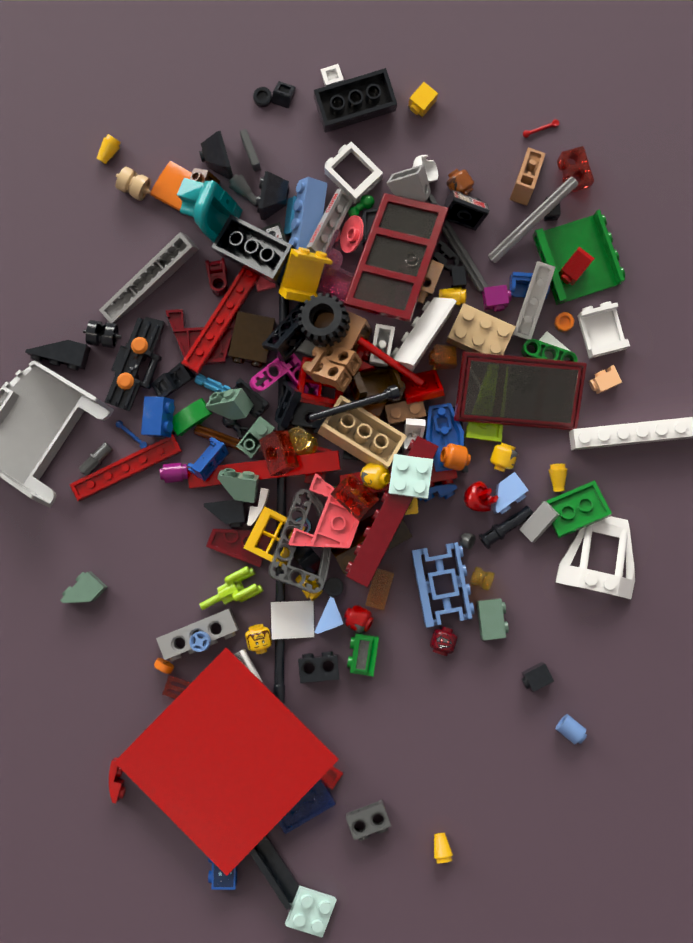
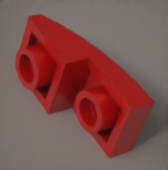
[109,757,126,804]

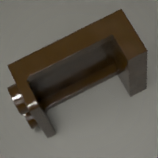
[228,311,276,368]
[349,365,406,405]

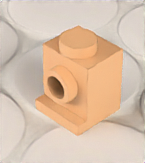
[589,365,622,394]

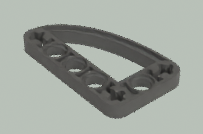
[268,489,331,594]

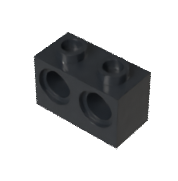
[298,651,339,683]

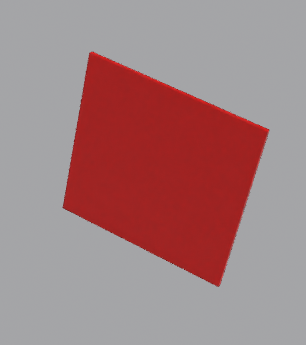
[114,647,339,876]

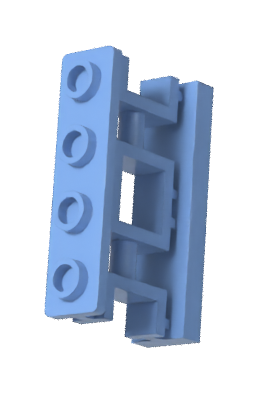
[411,542,475,628]

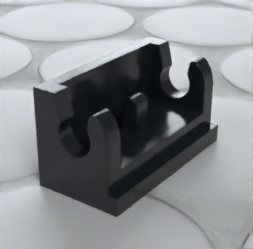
[231,378,270,419]

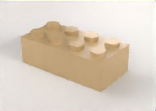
[318,395,407,469]

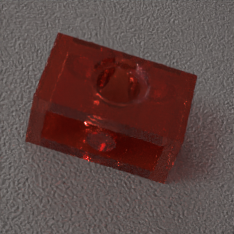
[259,430,300,476]

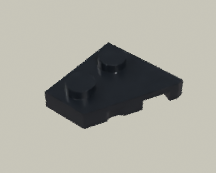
[274,379,302,428]

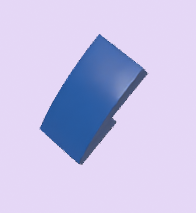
[417,484,457,502]

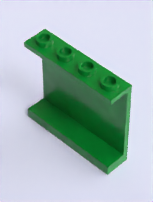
[532,209,625,305]

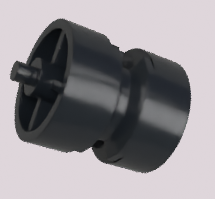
[83,320,121,349]

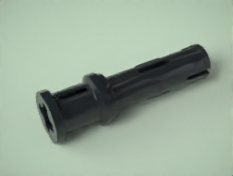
[478,506,533,549]

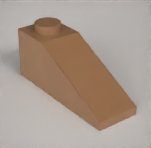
[509,147,546,206]

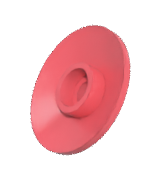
[340,215,364,253]

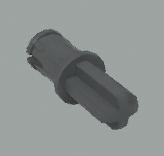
[79,442,113,476]

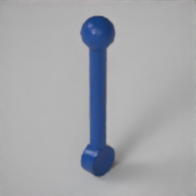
[115,421,148,449]

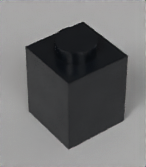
[521,662,554,692]

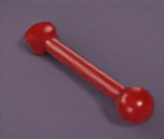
[523,119,559,138]

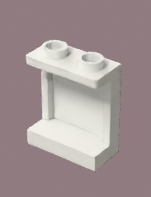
[577,301,630,359]

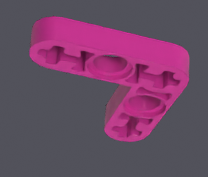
[250,353,319,395]

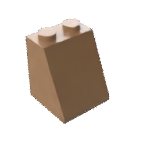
[314,311,372,351]

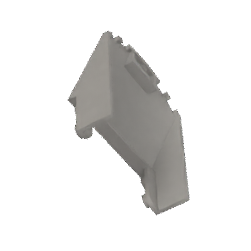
[0,360,114,508]

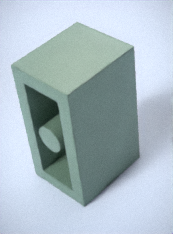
[476,598,509,640]

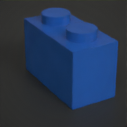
[141,397,175,438]

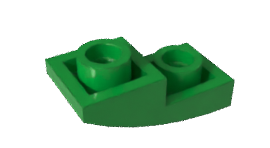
[172,398,212,436]

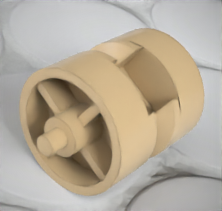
[115,166,151,201]

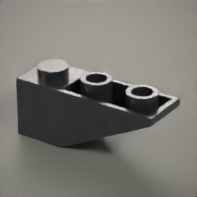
[25,340,91,371]

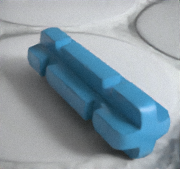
[195,374,231,392]

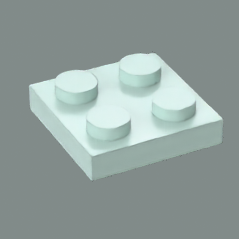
[388,454,433,499]
[285,885,337,937]

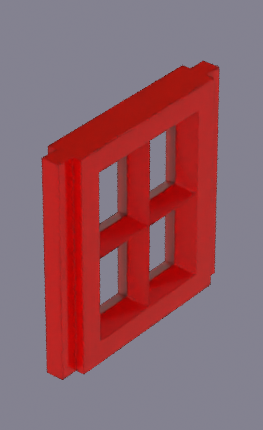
[297,356,343,408]

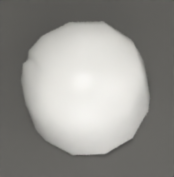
[412,155,439,183]

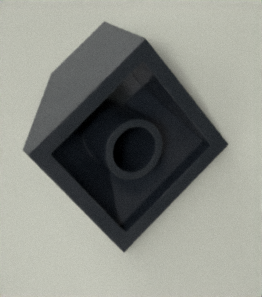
[199,131,233,180]

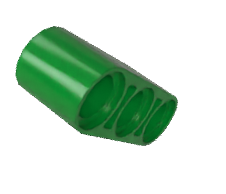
[521,339,578,371]

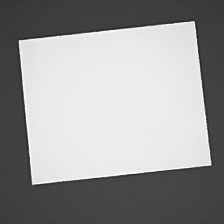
[271,601,314,639]

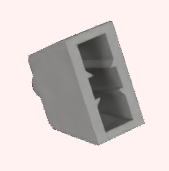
[387,164,431,202]

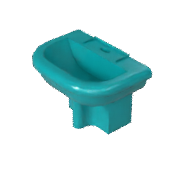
[177,178,243,243]

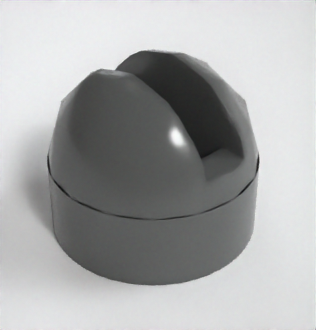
[459,533,476,550]

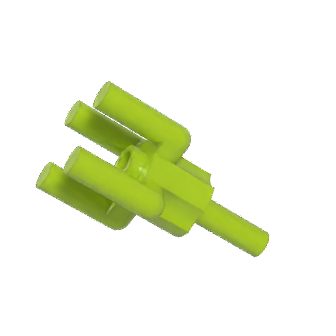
[199,566,264,610]

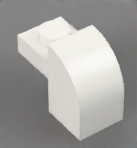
[402,418,425,456]

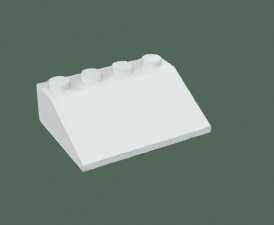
[390,297,457,372]

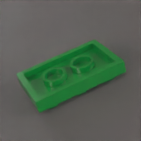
[542,480,612,539]

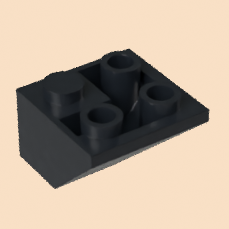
[256,171,290,220]

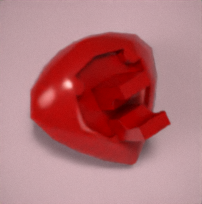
[463,481,499,512]

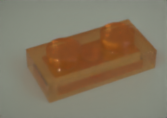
[365,569,394,611]

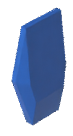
[425,403,464,472]

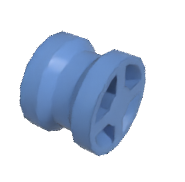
[189,631,211,652]

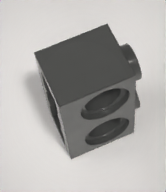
[346,800,391,841]

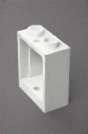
[324,142,383,204]

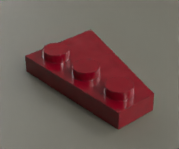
[206,529,274,567]

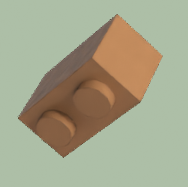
[384,401,426,426]

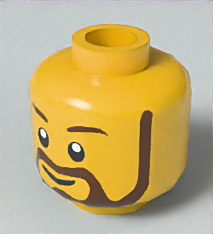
[245,624,272,654]

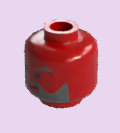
[344,605,374,634]

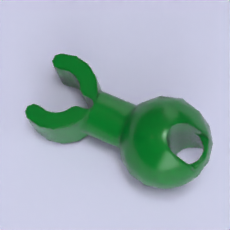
[347,195,375,217]

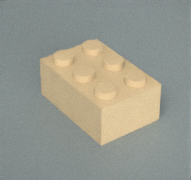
[446,303,516,365]

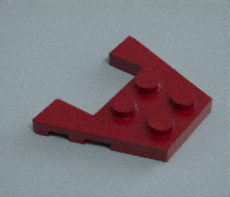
[166,309,240,365]

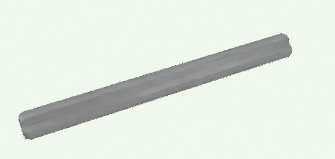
[488,176,578,263]

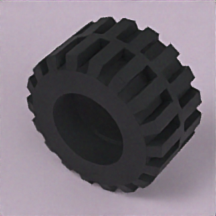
[298,293,350,347]

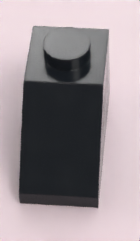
[204,500,247,528]

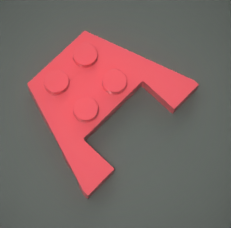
[288,474,363,549]

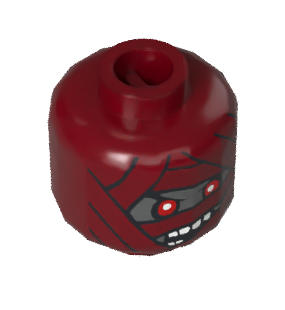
[430,626,458,656]

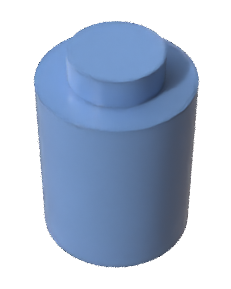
[555,714,587,745]

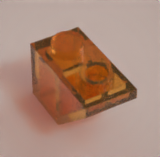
[428,344,457,370]

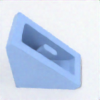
[314,596,344,634]

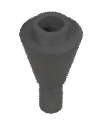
[229,174,257,206]

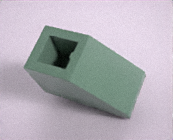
[205,388,254,420]
[236,416,276,459]
[218,468,259,503]
[60,571,107,603]

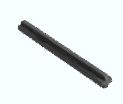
[425,194,488,292]

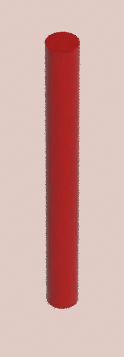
[357,337,425,387]

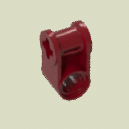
[205,258,228,296]

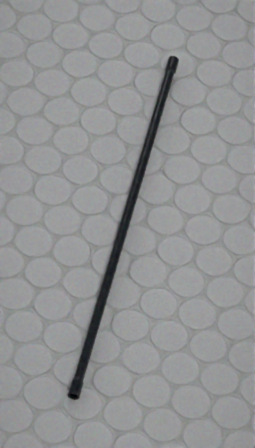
[273,286,289,704]

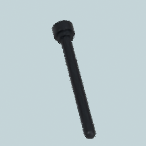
[309,385,400,422]

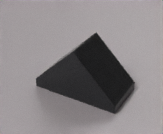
[293,546,320,575]

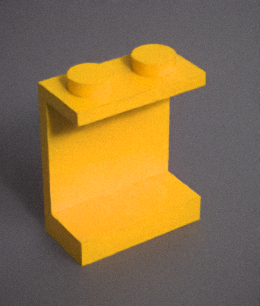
[278,247,333,302]

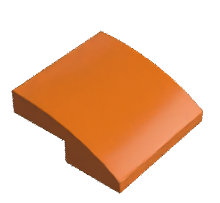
[150,161,192,211]

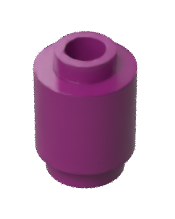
[160,463,188,483]

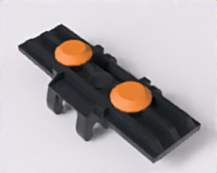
[105,317,163,412]

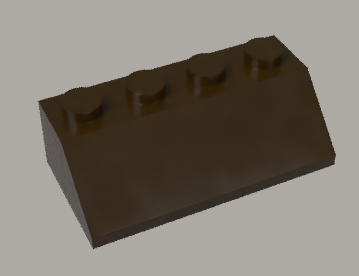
[331,515,413,574]

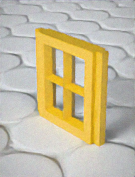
[243,506,306,567]

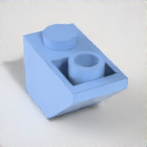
[493,472,529,514]

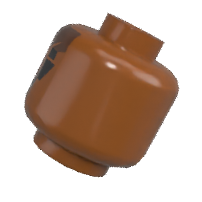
[446,169,474,195]

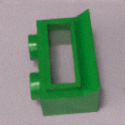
[347,633,379,677]

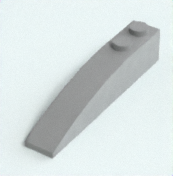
[99,232,199,323]

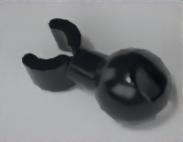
[222,417,249,440]

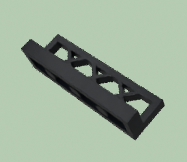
[262,302,318,362]
[249,835,299,910]

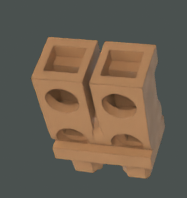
[302,344,363,392]

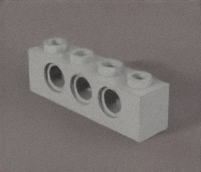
[156,608,239,662]

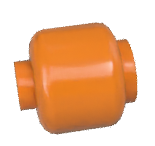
[440,443,471,471]

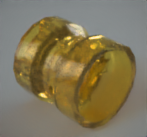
[470,566,495,591]

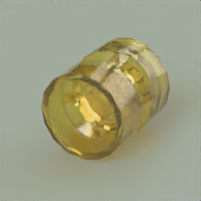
[285,427,318,455]

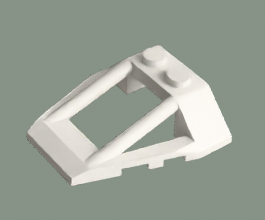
[555,516,635,599]

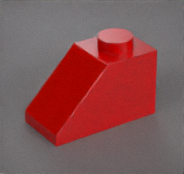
[559,247,595,286]

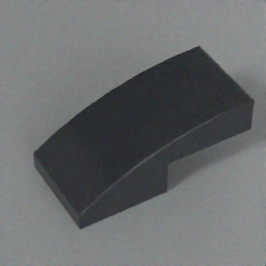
[151,362,194,397]

